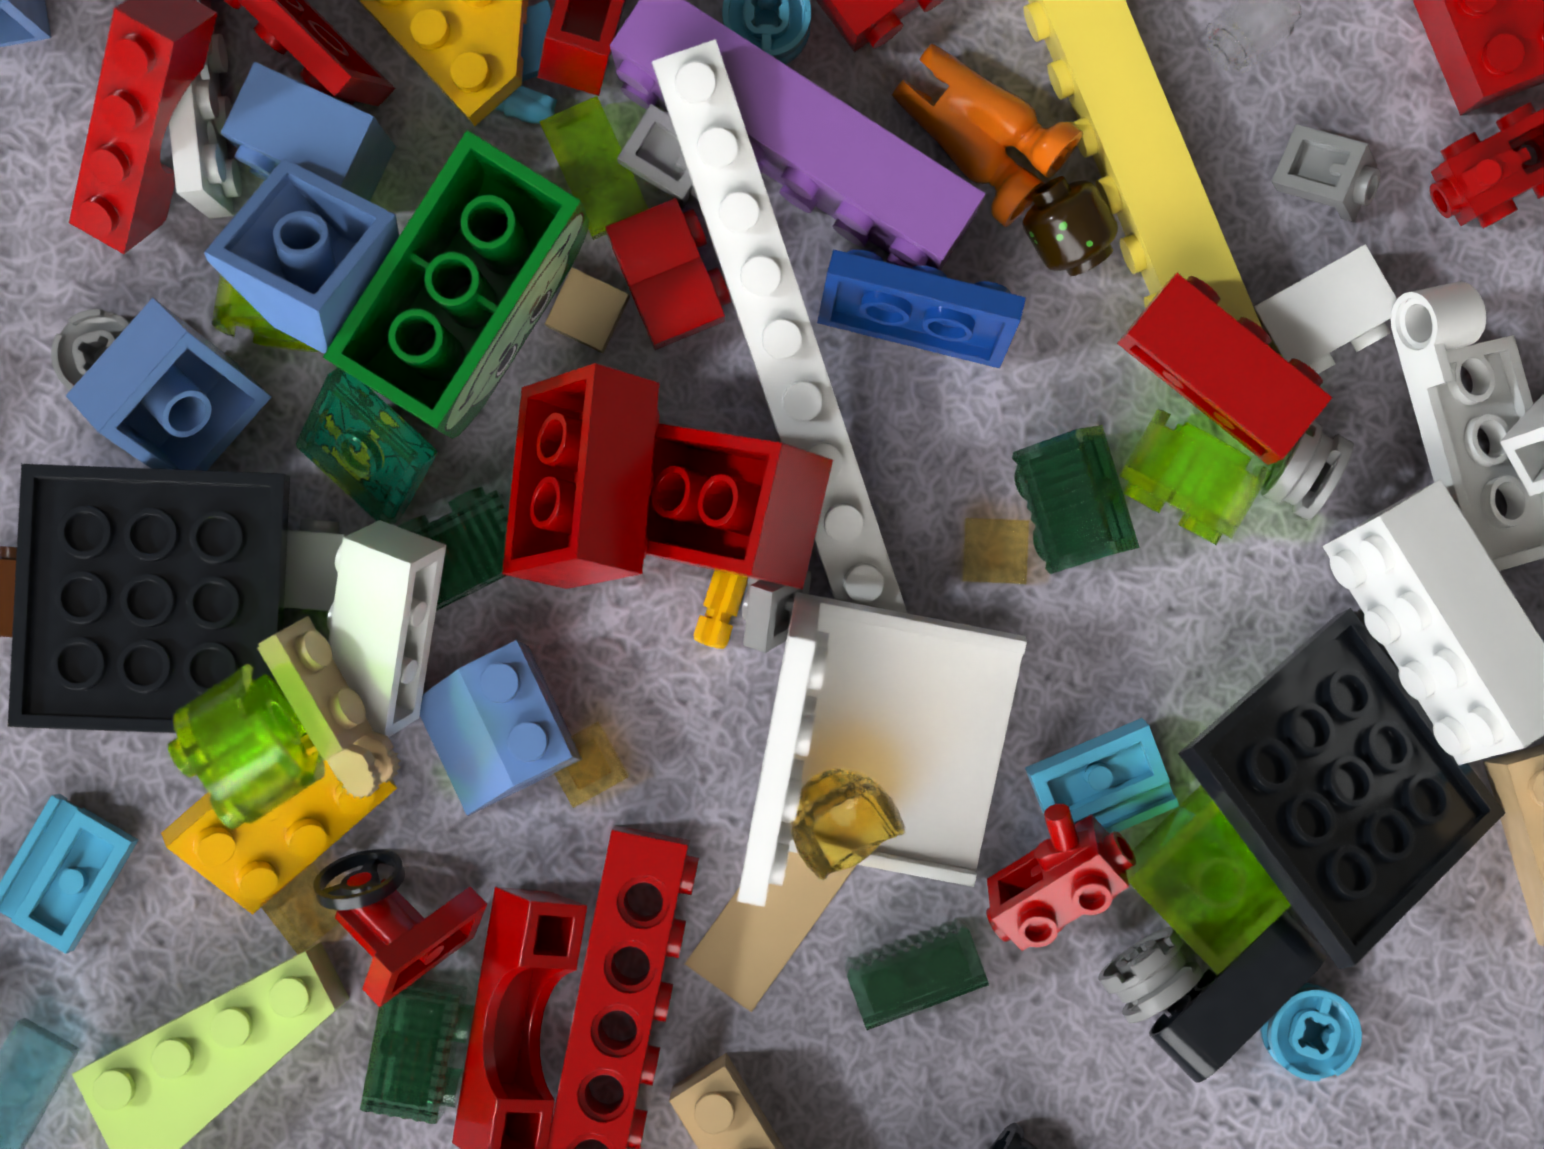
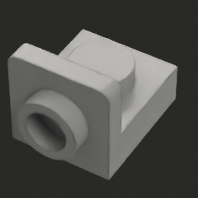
[617,104,698,209]
[1271,124,1381,222]
[742,570,812,653]

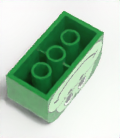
[323,130,589,439]

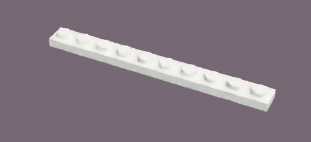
[651,39,907,613]

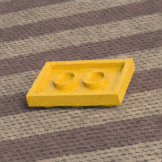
[161,715,397,915]

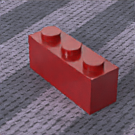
[1117,273,1333,465]

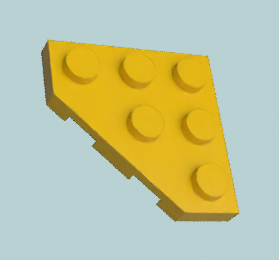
[358,0,528,126]

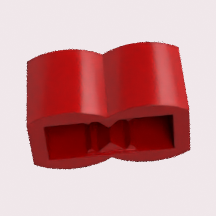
[605,198,732,350]

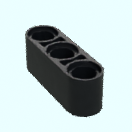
[1149,905,1328,1083]

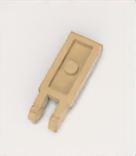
[257,616,401,799]

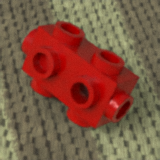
[1430,102,1544,229]
[986,804,1136,951]

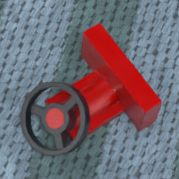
[313,849,487,1007]

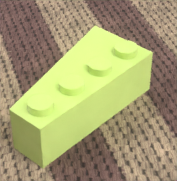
[72,942,350,1149]

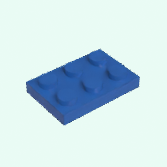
[817,249,1026,369]

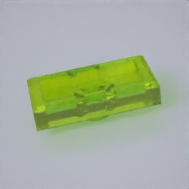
[539,96,649,240]

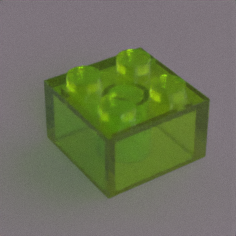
[1126,785,1291,974]

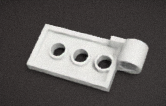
[169,0,242,219]
[1391,282,1544,571]

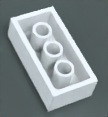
[1322,479,1544,765]

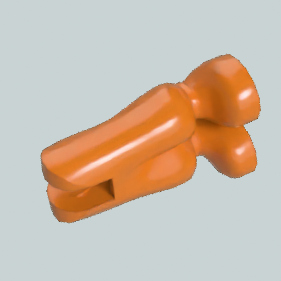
[892,43,1083,227]

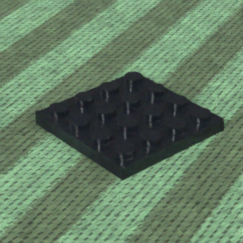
[8,464,290,737]
[1178,608,1505,969]

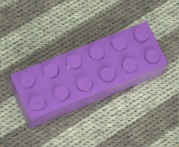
[610,0,985,270]

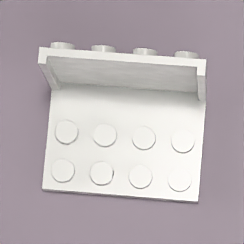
[737,592,1027,906]

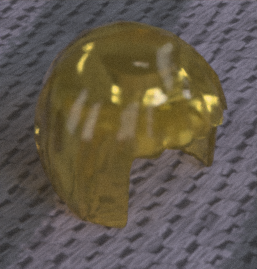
[791,768,905,880]

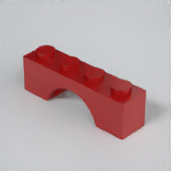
[69,0,217,254]
[452,887,587,1149]

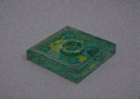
[295,367,439,525]

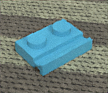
[1025,718,1179,834]
[0,794,139,954]

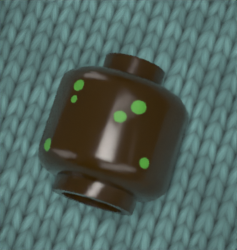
[1022,176,1118,276]

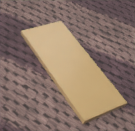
[684,852,857,1012]

